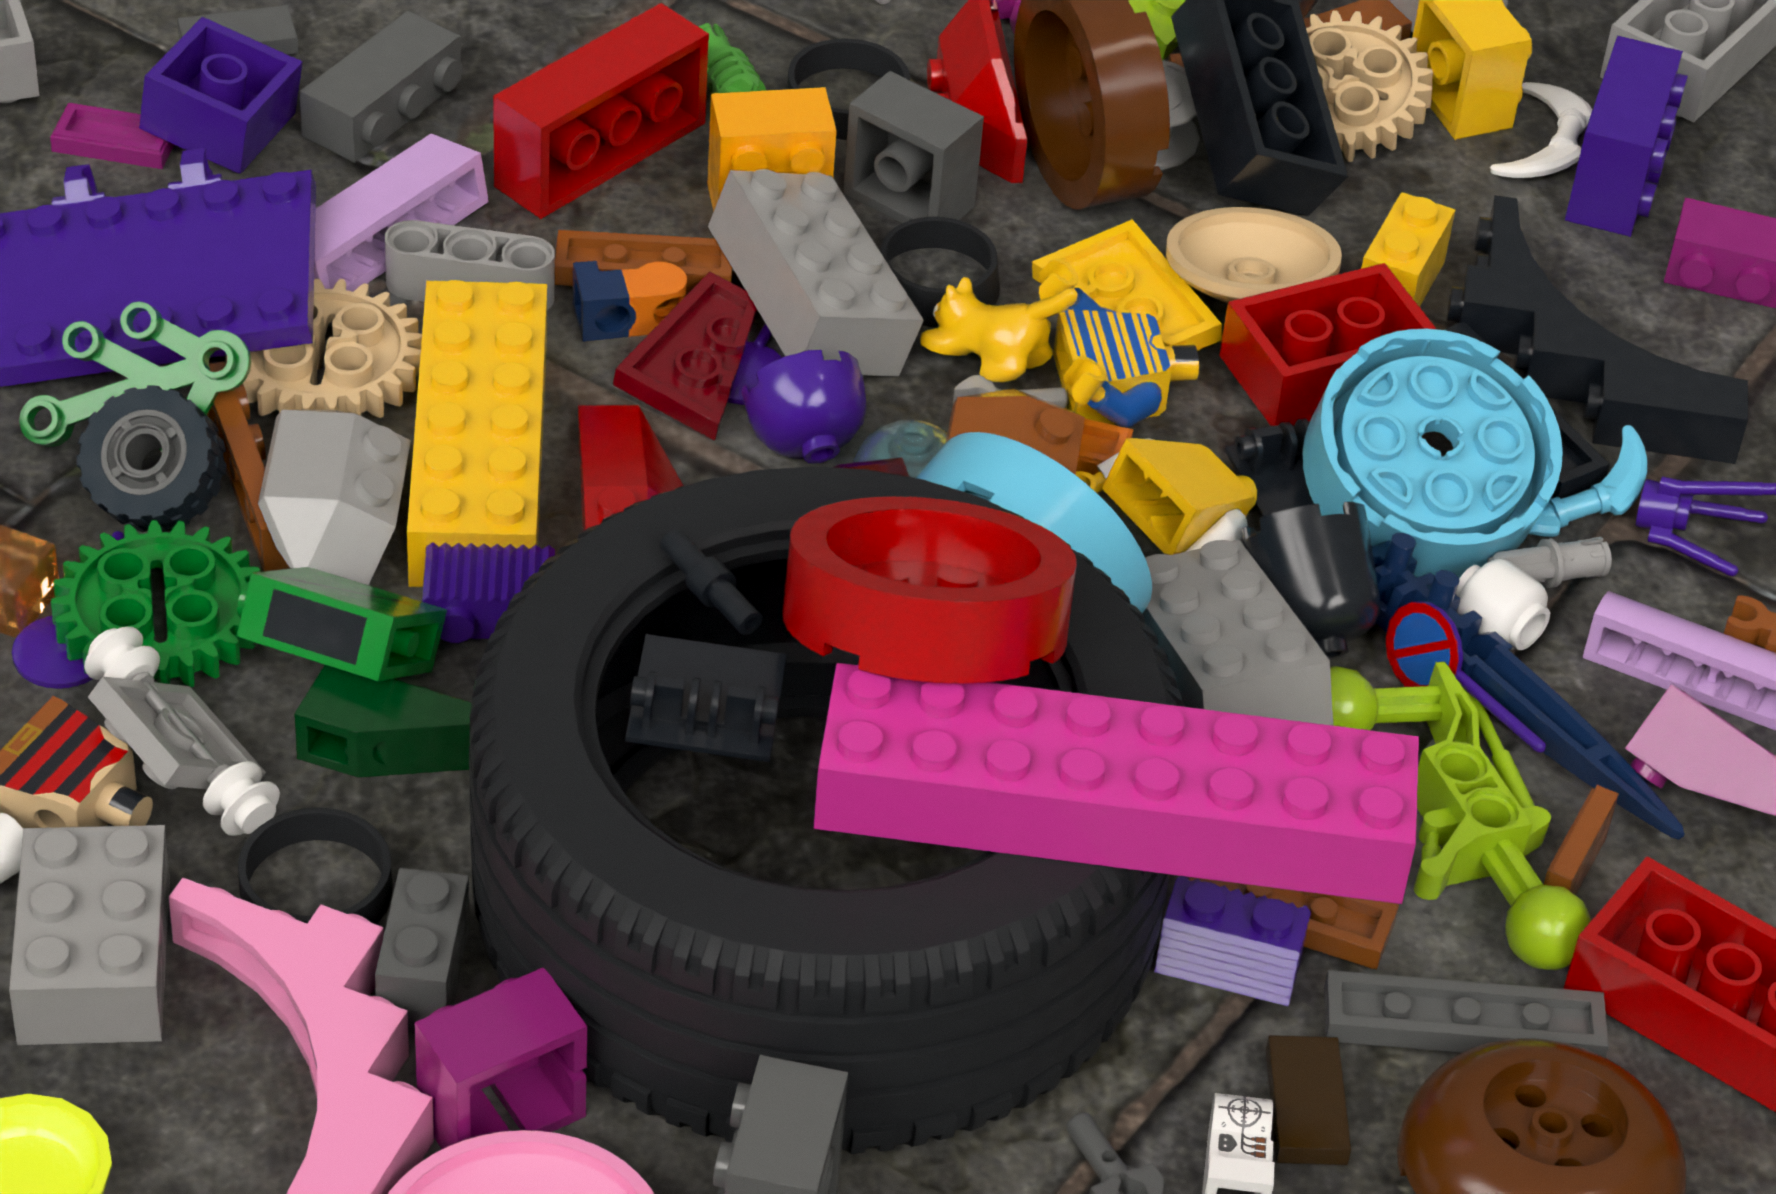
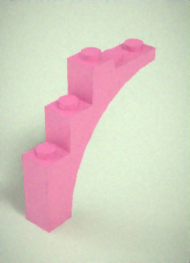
[169,878,434,1194]

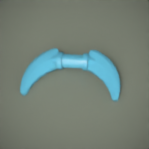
[1529,425,1647,537]

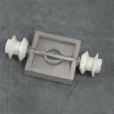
[84,627,280,836]

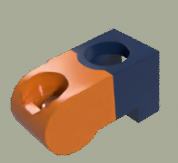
[573,261,687,342]

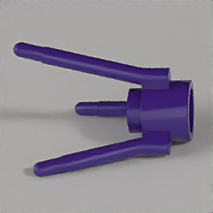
[1636,476,1776,577]

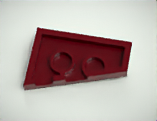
[613,271,757,441]

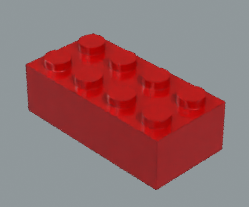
[493,3,709,219]
[1564,856,1776,1112]

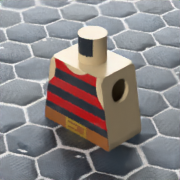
[0,696,153,828]

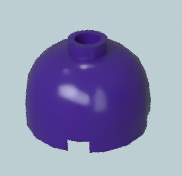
[741,350,867,463]

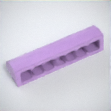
[314,133,489,292]
[1582,591,1776,731]

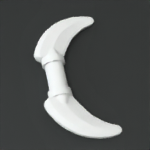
[1490,82,1592,178]

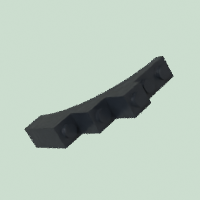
[1446,195,1748,464]

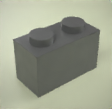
[375,868,470,1033]

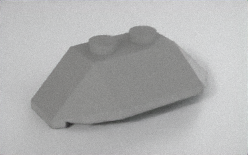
[258,410,411,585]

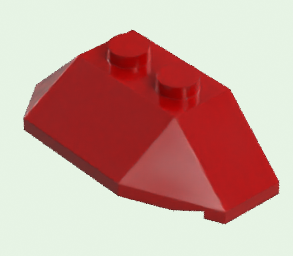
[927,0,1028,183]

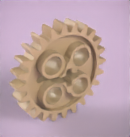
[1306,10,1433,162]
[225,278,422,418]

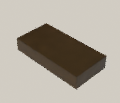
[1266,1035,1351,1165]

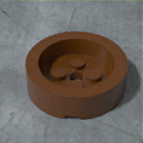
[1014,0,1170,210]

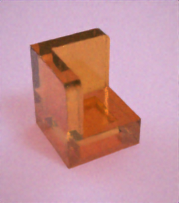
[0,525,59,638]

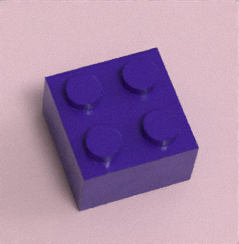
[139,17,303,174]

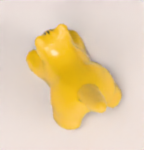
[920,277,1078,383]

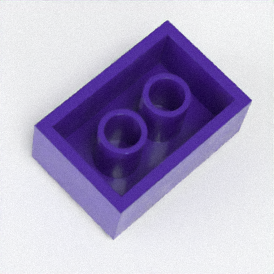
[1565,35,1688,237]

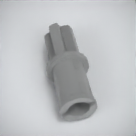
[1487,537,1612,588]

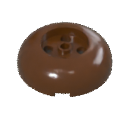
[1397,1038,1686,1194]

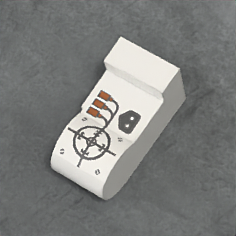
[1202,1093,1275,1194]

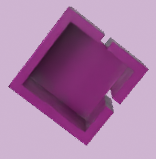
[415,968,587,1149]

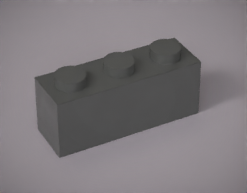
[300,10,463,163]

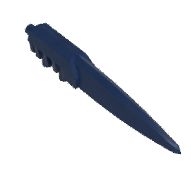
[1372,533,1685,840]

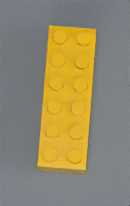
[407,280,547,587]

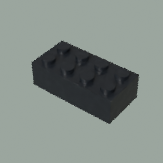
[1171,0,1349,216]

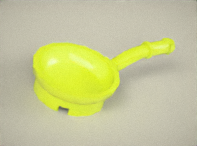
[0,1094,112,1194]

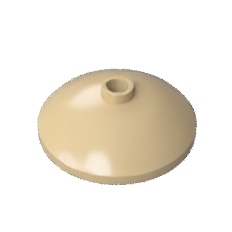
[1166,207,1342,303]

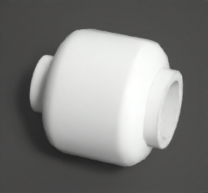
[1455,559,1550,650]

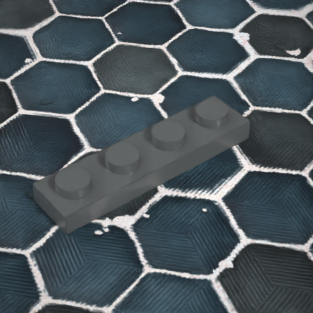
[1324,970,1609,1058]

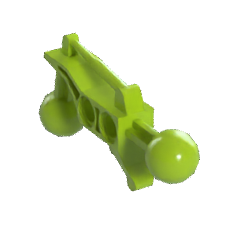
[1330,662,1591,971]

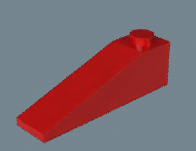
[578,405,684,531]

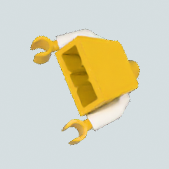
[1075,438,1257,555]

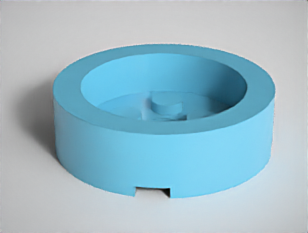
[1303,329,1563,578]
[916,432,1152,613]

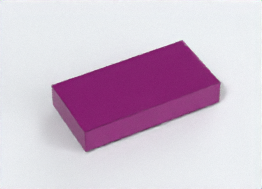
[50,103,174,169]

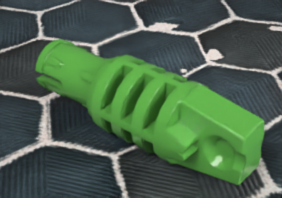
[699,23,767,94]

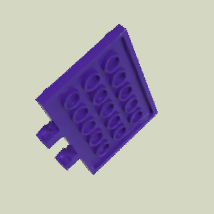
[0,148,316,387]

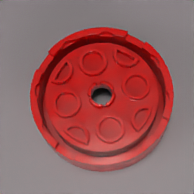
[783,496,1076,684]

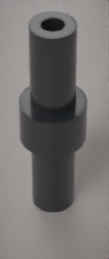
[660,529,763,635]

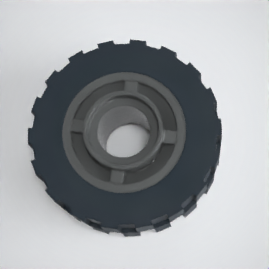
[76,385,227,532]

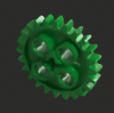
[51,520,260,687]

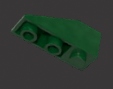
[294,665,471,778]

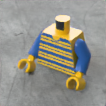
[1038,258,1199,428]

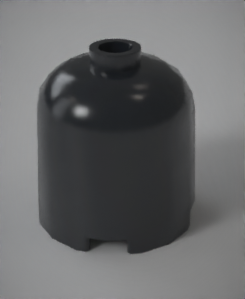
[1241,502,1380,659]

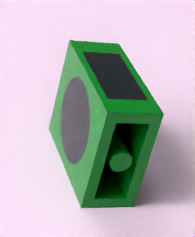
[236,567,447,681]

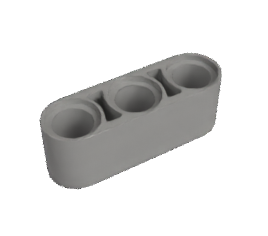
[385,220,555,310]

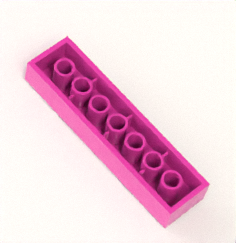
[814,663,1419,904]

